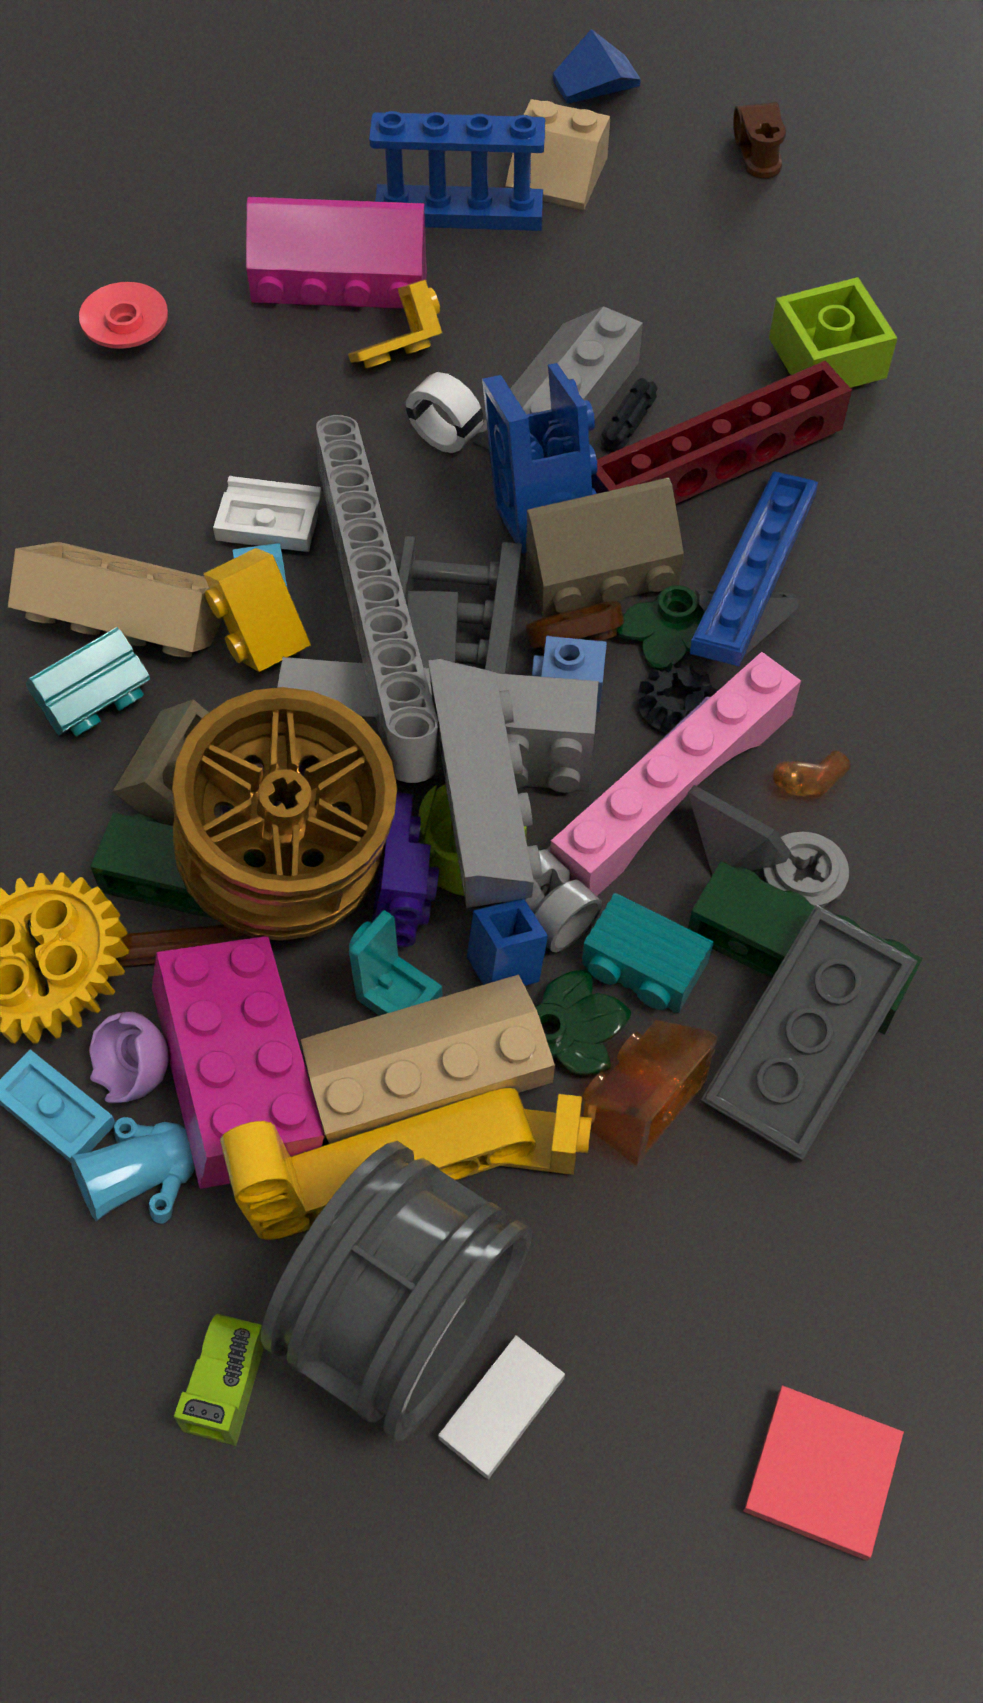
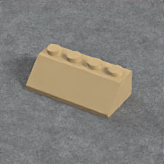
[8,542,223,657]
[301,974,555,1144]

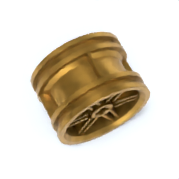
[172,687,397,941]

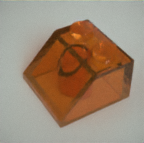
[582,1020,718,1166]

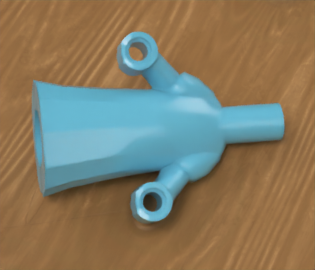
[70,1117,195,1224]

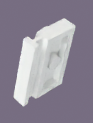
[213,476,323,552]

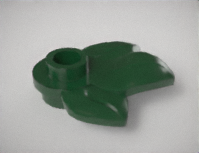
[617,585,703,671]
[535,970,631,1076]

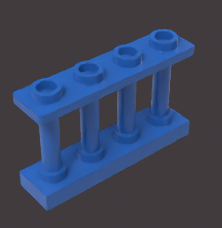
[369,111,545,231]

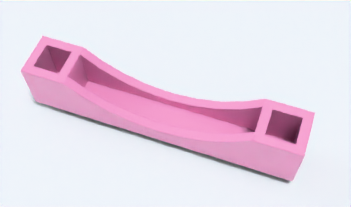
[550,652,801,896]

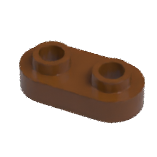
[526,601,624,654]

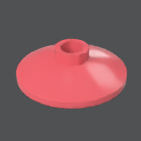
[79,282,168,349]

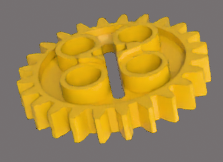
[0,872,129,1044]

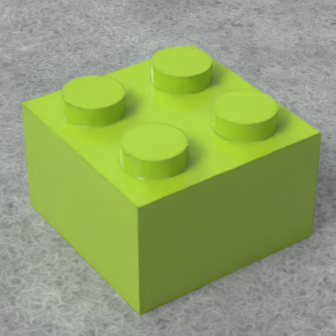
[769,277,897,388]

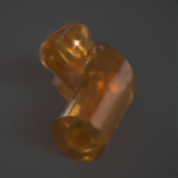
[773,750,851,798]

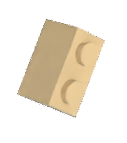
[505,99,610,210]

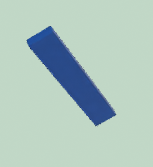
[690,471,818,666]

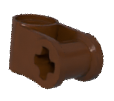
[733,102,786,178]

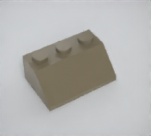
[525,478,684,617]

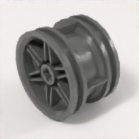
[260,1141,533,1441]

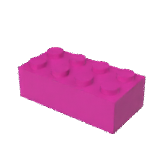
[152,936,325,1189]

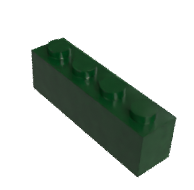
[90,813,319,940]
[688,861,923,1035]

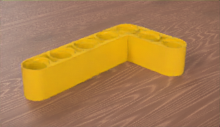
[220,1088,537,1240]

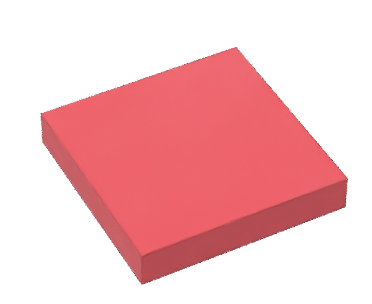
[743,1385,904,1561]

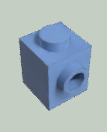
[532,636,607,712]

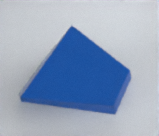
[553,29,641,104]

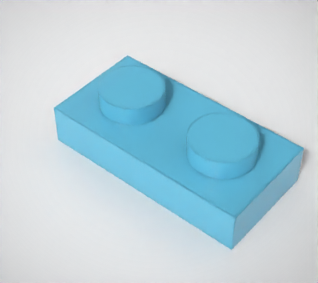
[0,1049,116,1163]

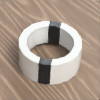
[406,372,483,453]

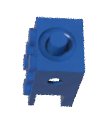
[482,363,597,553]

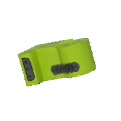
[174,1314,264,1446]

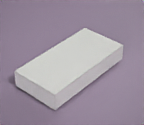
[438,1336,565,1480]

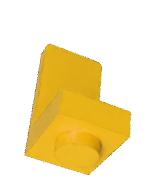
[348,280,442,368]
[501,1094,592,1175]

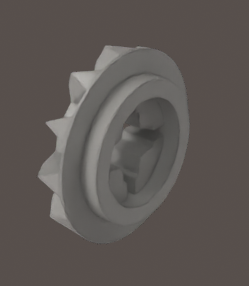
[763,832,849,908]

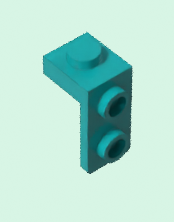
[349,910,443,1016]

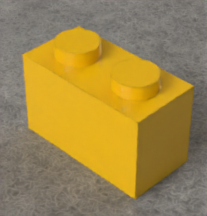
[204,548,311,672]

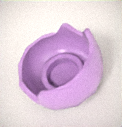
[89,1012,170,1104]

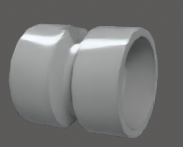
[501,849,602,953]

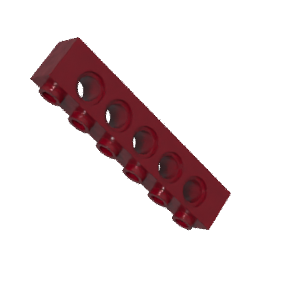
[591,360,852,504]

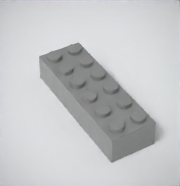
[277,657,599,793]

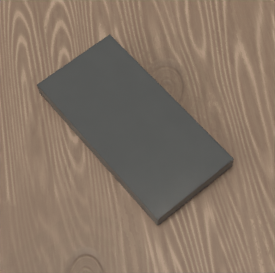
[701,905,918,1161]

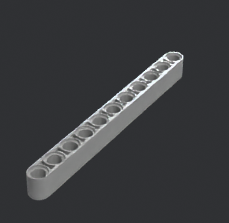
[316,415,438,783]

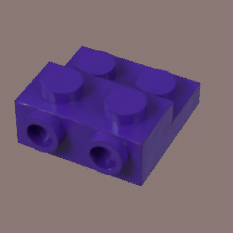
[372,792,439,947]

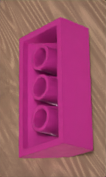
[246,197,427,309]

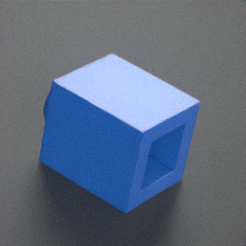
[467,899,548,986]

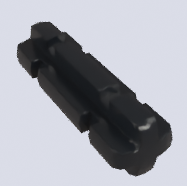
[601,378,658,452]

